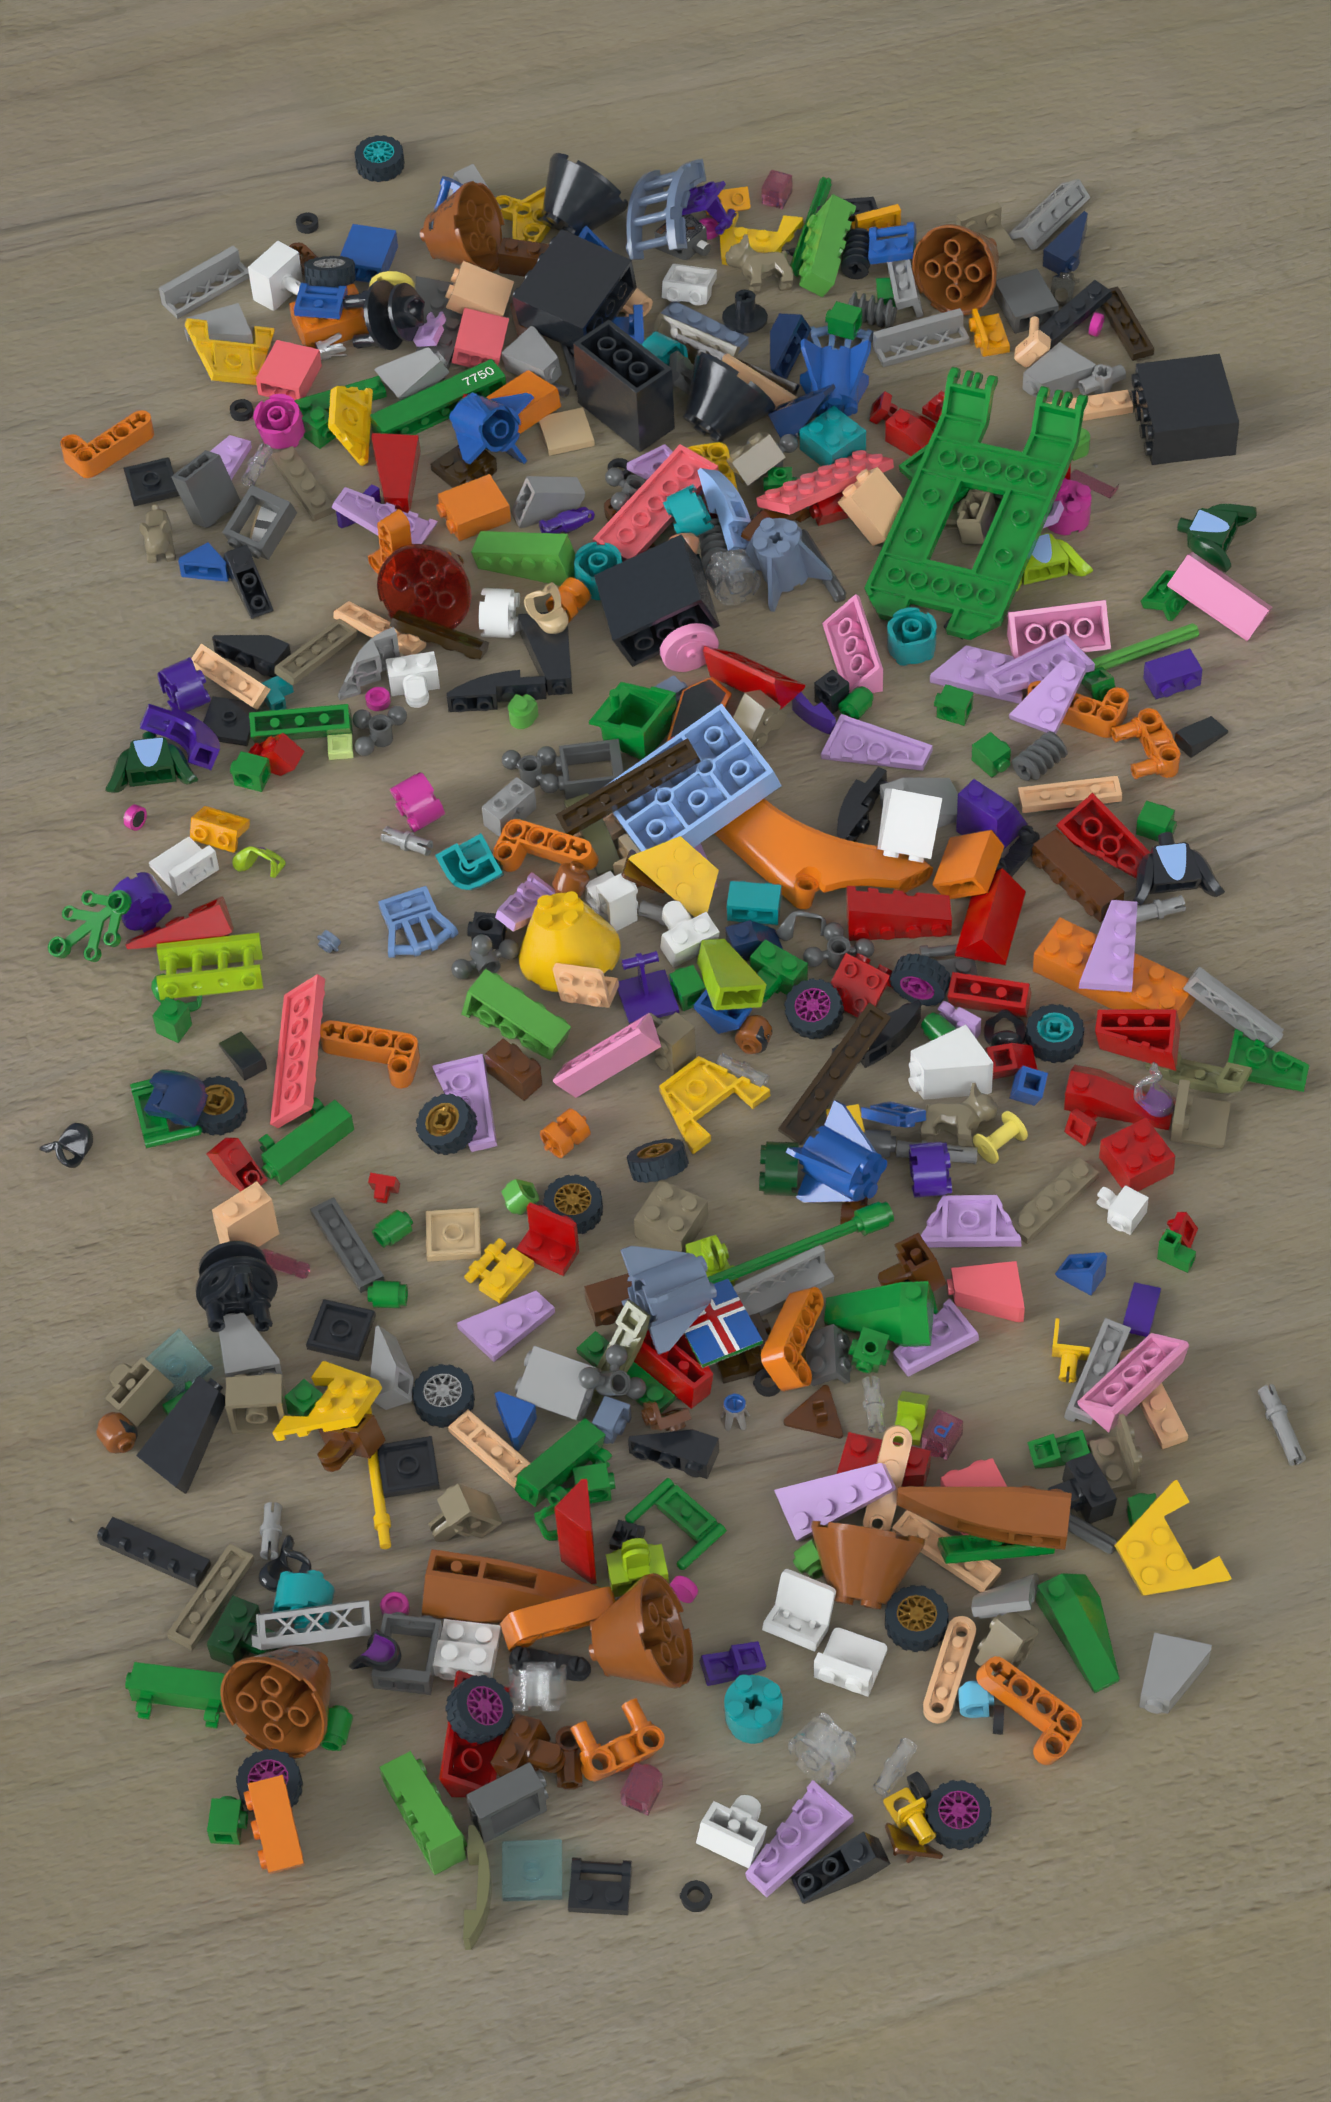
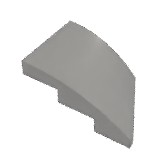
[338,627,400,700]
[971,1573,1039,1619]

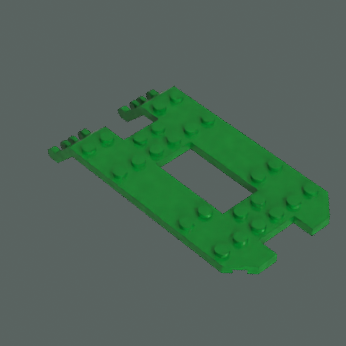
[864,367,1088,640]

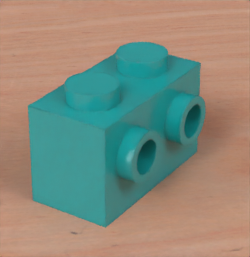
[727,881,782,925]

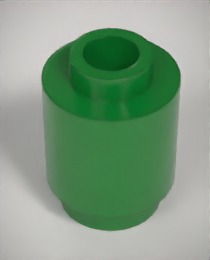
[839,686,874,720]
[921,1012,957,1041]
[372,1210,413,1248]
[367,1280,408,1308]
[320,1705,353,1751]

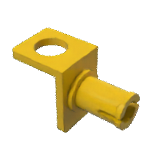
[1052,1318,1090,1383]
[883,1787,936,1845]

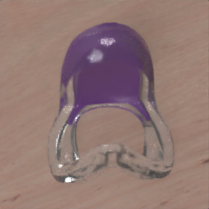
[1134,1062,1176,1117]

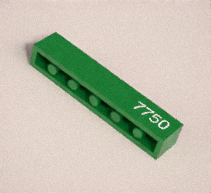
[370,359,506,435]

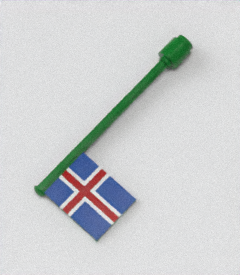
[684,1201,894,1368]

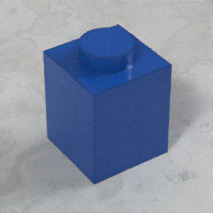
[1009,1066,1048,1106]

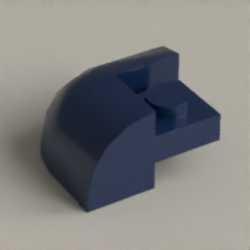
[144,1069,208,1127]

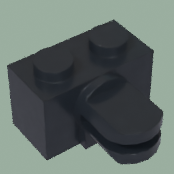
[1048,1453,1117,1524]

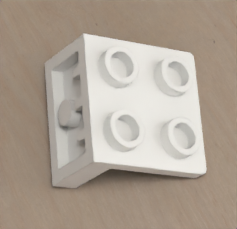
[149,837,219,896]

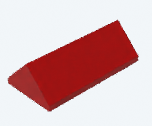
[703,646,806,710]
[955,868,1026,966]
[554,1479,597,1584]
[439,1670,510,1797]

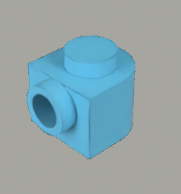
[958,1681,995,1718]

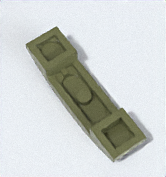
[564,793,620,877]
[1145,1051,1252,1093]
[591,1300,650,1406]
[463,1825,492,1950]

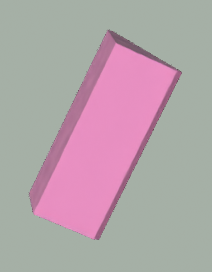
[1167,552,1273,641]
[822,594,883,693]
[1007,600,1111,659]
[553,1013,661,1098]
[1077,1333,1189,1433]

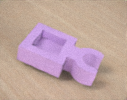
[413,312,446,347]
[938,1001,981,1039]

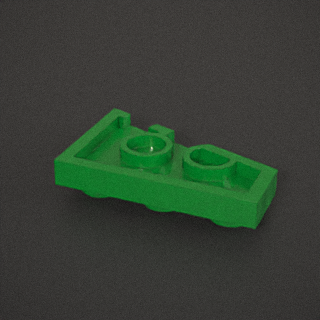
[1228,1029,1309,1092]

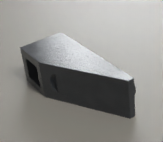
[223,545,274,619]
[212,635,291,678]
[628,1429,719,1479]
[791,1831,891,1904]

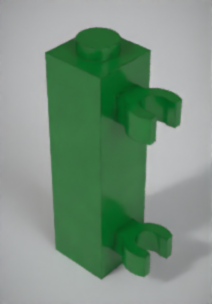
[258,1097,354,1185]
[515,1418,612,1507]
[125,1662,225,1729]

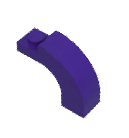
[140,704,220,770]

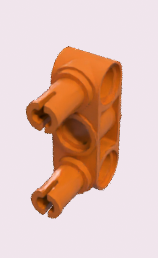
[1111,708,1181,780]
[570,1698,665,1782]

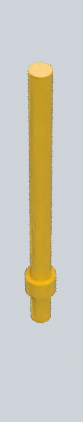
[366,1406,391,1549]

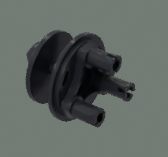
[343,280,425,350]
[195,1241,278,1332]

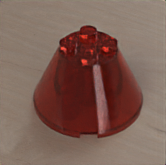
[377,544,472,629]

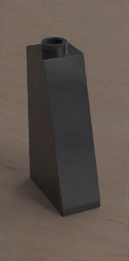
[518,610,573,695]
[136,1376,225,1494]

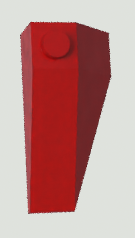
[885,408,936,456]
[1056,792,1150,878]
[125,896,234,949]
[1064,1065,1174,1130]

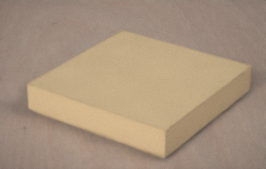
[538,407,595,456]
[426,1208,481,1262]

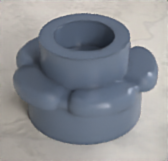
[317,930,341,953]

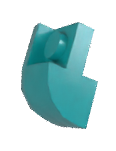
[435,833,504,890]

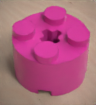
[253,394,305,449]
[1047,478,1092,535]
[389,772,445,832]

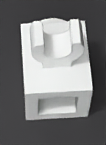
[1096,1185,1149,1235]

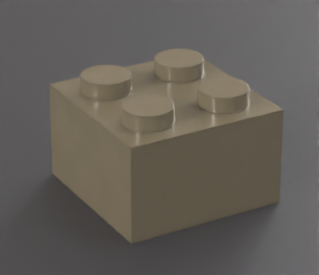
[634,1180,708,1253]
[225,1373,288,1434]

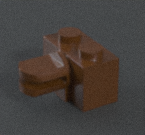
[878,1232,947,1292]
[317,1414,386,1472]
[491,1713,566,1778]

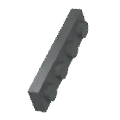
[310,1197,385,1293]

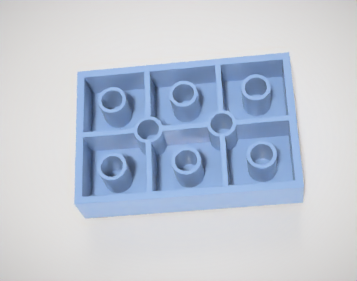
[605,704,782,852]

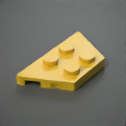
[328,386,373,466]
[628,836,719,918]

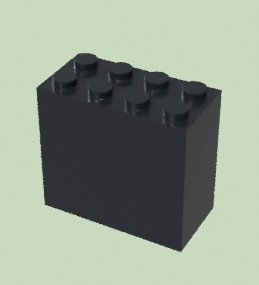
[512,229,637,349]
[573,320,675,452]
[1130,354,1239,465]
[594,534,720,667]

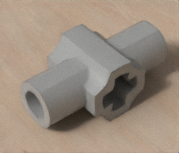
[1078,364,1126,395]

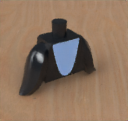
[1133,832,1225,906]

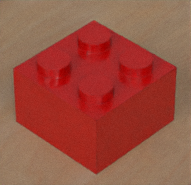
[1099,1118,1176,1192]

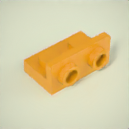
[705,186,751,215]
[851,204,901,231]
[968,308,1010,357]
[190,806,250,853]

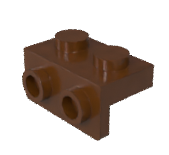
[641,1401,692,1432]

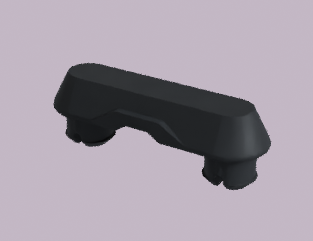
[995,825,1040,877]
[509,1646,591,1681]

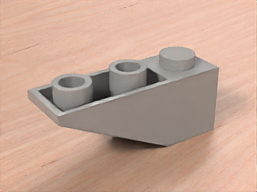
[370,1325,414,1410]

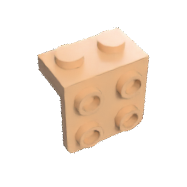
[553,963,619,1008]

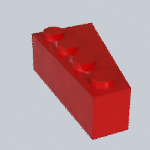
[847,886,952,941]

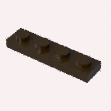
[1101,286,1154,361]
[389,610,490,660]

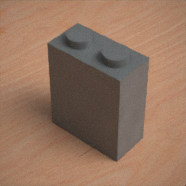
[994,268,1059,334]
[171,450,241,528]

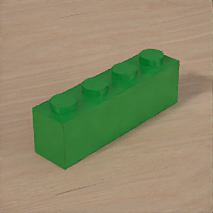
[249,704,353,743]

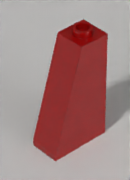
[371,433,421,513]

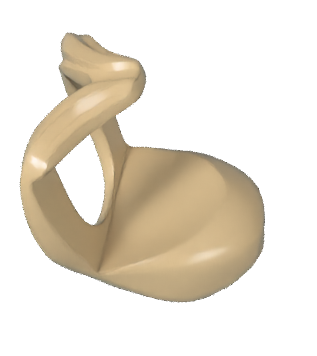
[524,582,569,634]

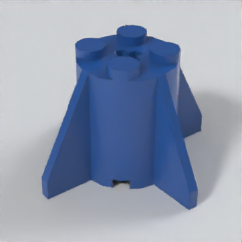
[800,338,871,416]
[449,392,534,464]
[786,1100,887,1203]

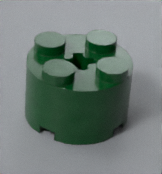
[759,1141,799,1196]

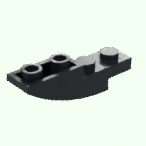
[447,670,547,712]
[837,766,888,842]
[832,1000,921,1068]

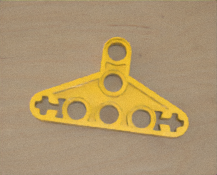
[496,187,551,243]

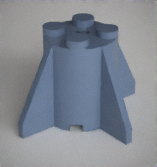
[739,518,833,612]
[620,1246,717,1354]

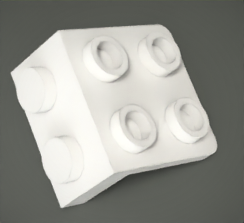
[762,1569,836,1651]
[814,1628,887,1697]

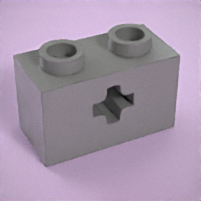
[482,777,537,837]

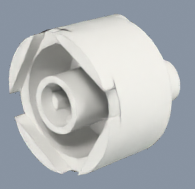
[479,588,520,638]

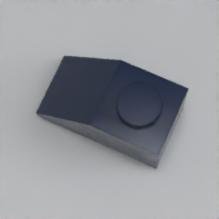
[725,920,783,962]

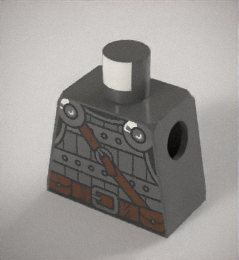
[654,214,711,260]

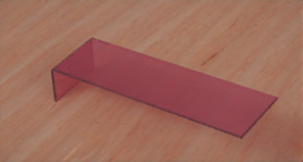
[1071,469,1119,498]

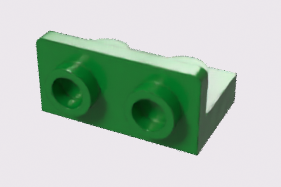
[1141,570,1189,621]

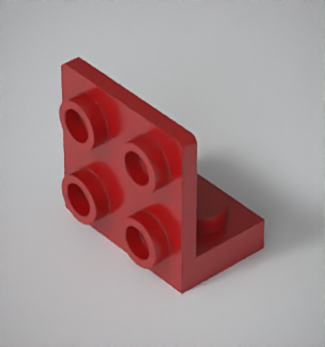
[516,1202,580,1276]

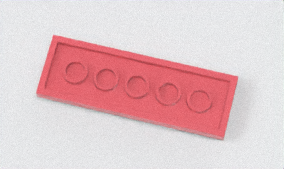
[593,444,718,562]
[756,450,894,515]
[270,974,325,1128]

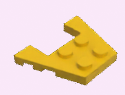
[718,211,804,266]
[185,318,275,385]
[659,1056,770,1154]
[272,1361,382,1441]
[1114,1480,1232,1596]

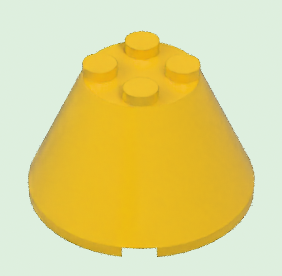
[519,891,621,992]

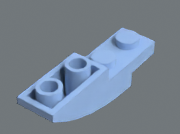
[697,468,751,553]

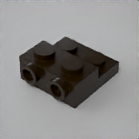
[430,445,497,488]
[716,1313,771,1384]

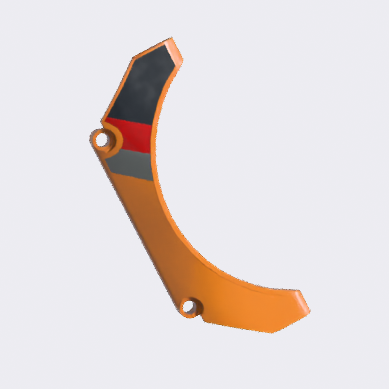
[667,677,933,909]

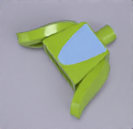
[1016,533,1093,592]

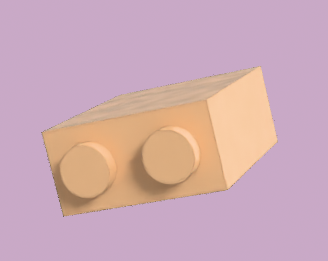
[445,261,514,317]
[838,467,903,546]
[212,1182,279,1247]

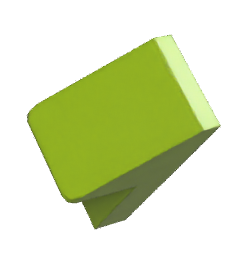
[893,1391,930,1446]

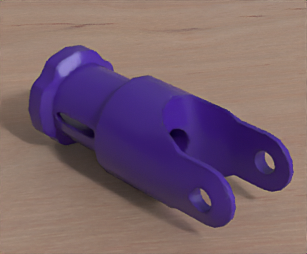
[539,507,595,534]

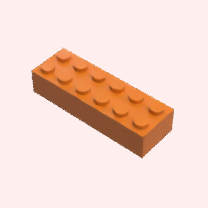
[1033,917,1196,1022]

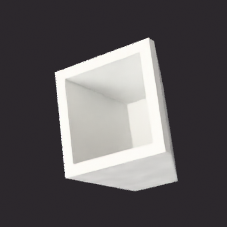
[877,788,942,863]
[908,1025,993,1100]

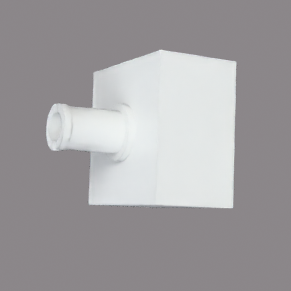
[248,241,303,311]

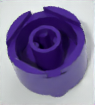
[157,657,211,713]
[112,872,172,932]
[909,1141,952,1198]

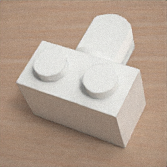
[386,651,440,708]
[660,901,719,968]
[696,1795,767,1868]

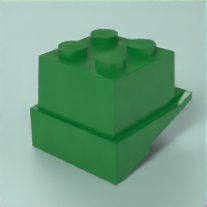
[589,682,677,760]

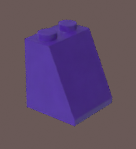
[956,779,1028,850]

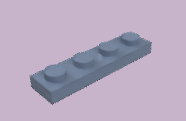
[661,301,749,354]

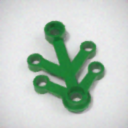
[48,890,131,962]

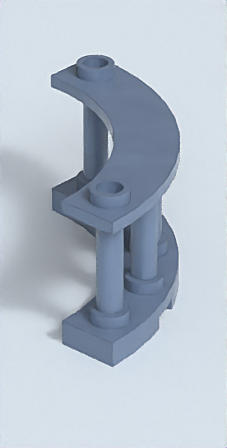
[626,159,707,260]

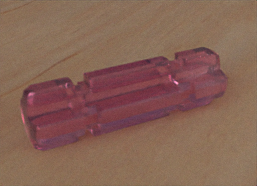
[262,1249,310,1279]

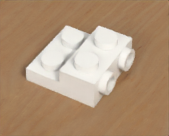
[662,264,717,305]
[433,1619,501,1680]

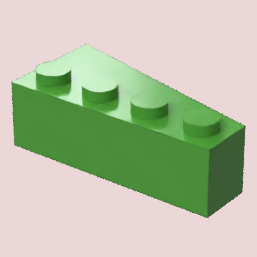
[799,194,856,298]
[471,531,576,586]
[461,969,571,1060]
[379,1751,467,1875]

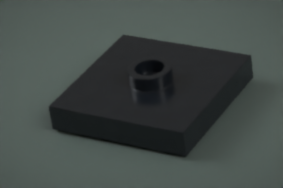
[123,457,180,507]
[203,696,261,746]
[306,1299,376,1361]
[377,1436,440,1498]

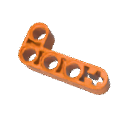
[60,410,154,478]
[368,509,415,588]
[1027,681,1129,738]
[493,819,599,872]
[320,1020,420,1089]
[761,1287,824,1391]
[500,1587,616,1652]
[976,1656,1082,1765]

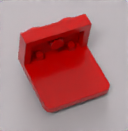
[831,953,894,1018]

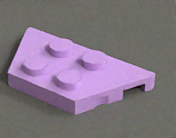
[930,645,1023,704]
[921,1195,1022,1247]

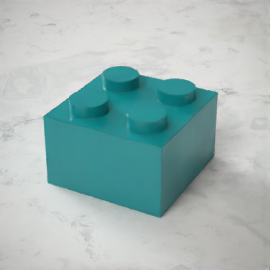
[799,406,867,466]

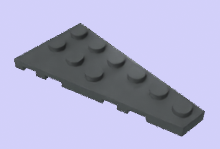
[416,276,462,383]

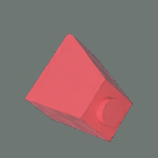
[946,1261,1025,1323]

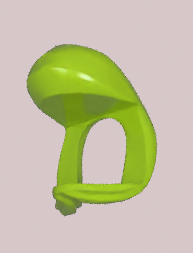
[232,846,286,878]

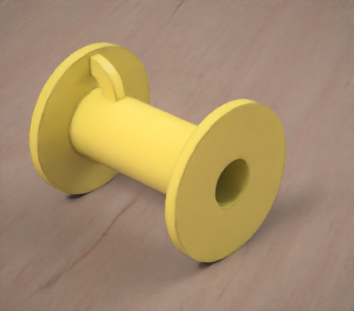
[973,1111,1028,1164]

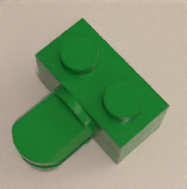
[750,940,808,1003]

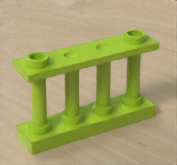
[156,933,264,1000]

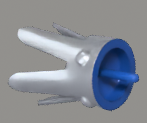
[315,332,347,360]
[721,1394,750,1431]

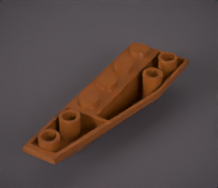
[897,1486,1072,1550]
[422,1549,601,1624]

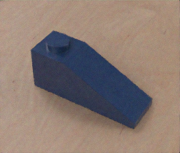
[1043,211,1088,278]
[770,313,812,379]
[768,384,836,439]

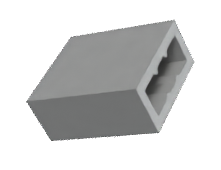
[515,1346,601,1421]

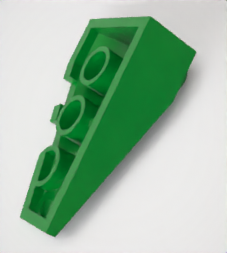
[824,1281,935,1347]
[1036,1573,1120,1694]

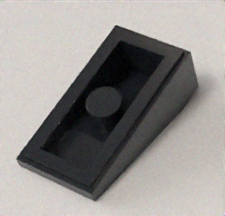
[1174,716,1228,758]
[219,1031,267,1081]

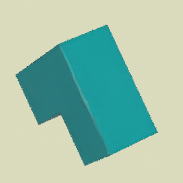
[262,676,294,711]

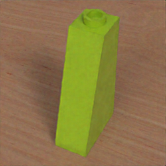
[697,939,767,1010]

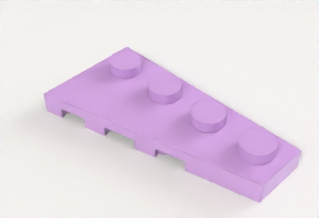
[985,634,1095,696]

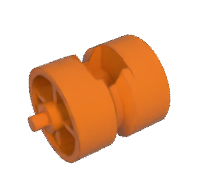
[545,577,591,623]
[540,1108,591,1158]

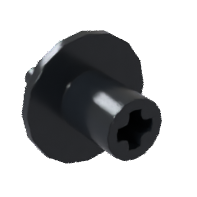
[722,289,768,335]

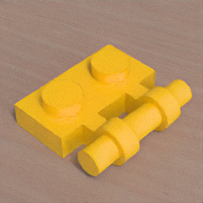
[464,1238,534,1304]

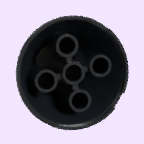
[541,153,628,236]
[683,352,776,443]

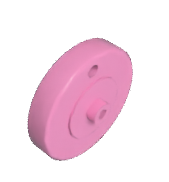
[660,623,719,672]

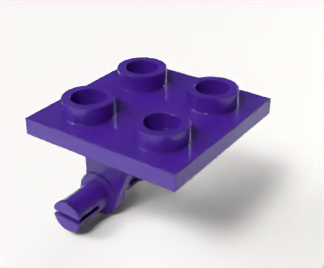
[682,181,737,235]
[617,951,680,1025]

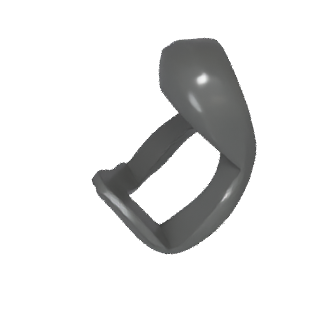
[776,911,826,941]

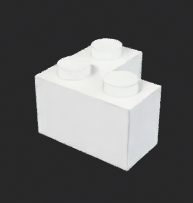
[585,871,639,931]

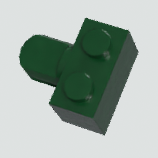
[207,1596,278,1667]

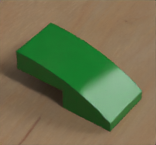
[1027,1430,1090,1469]

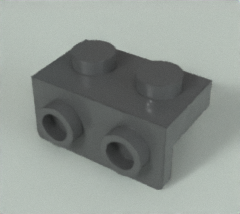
[806,1324,852,1386]

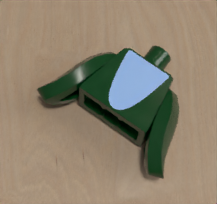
[1177,504,1257,573]
[105,731,198,793]

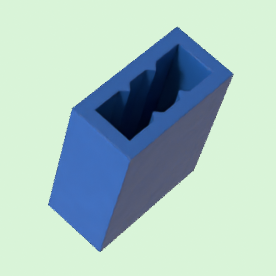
[340,224,398,283]

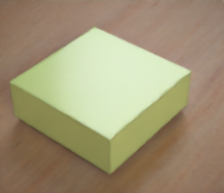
[327,733,354,760]

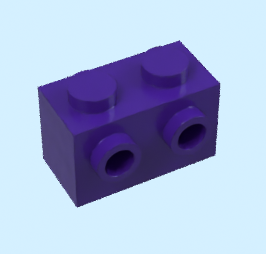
[1143,648,1203,700]

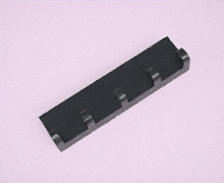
[97,1516,211,1588]

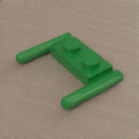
[130,1071,202,1149]
[625,1478,727,1570]

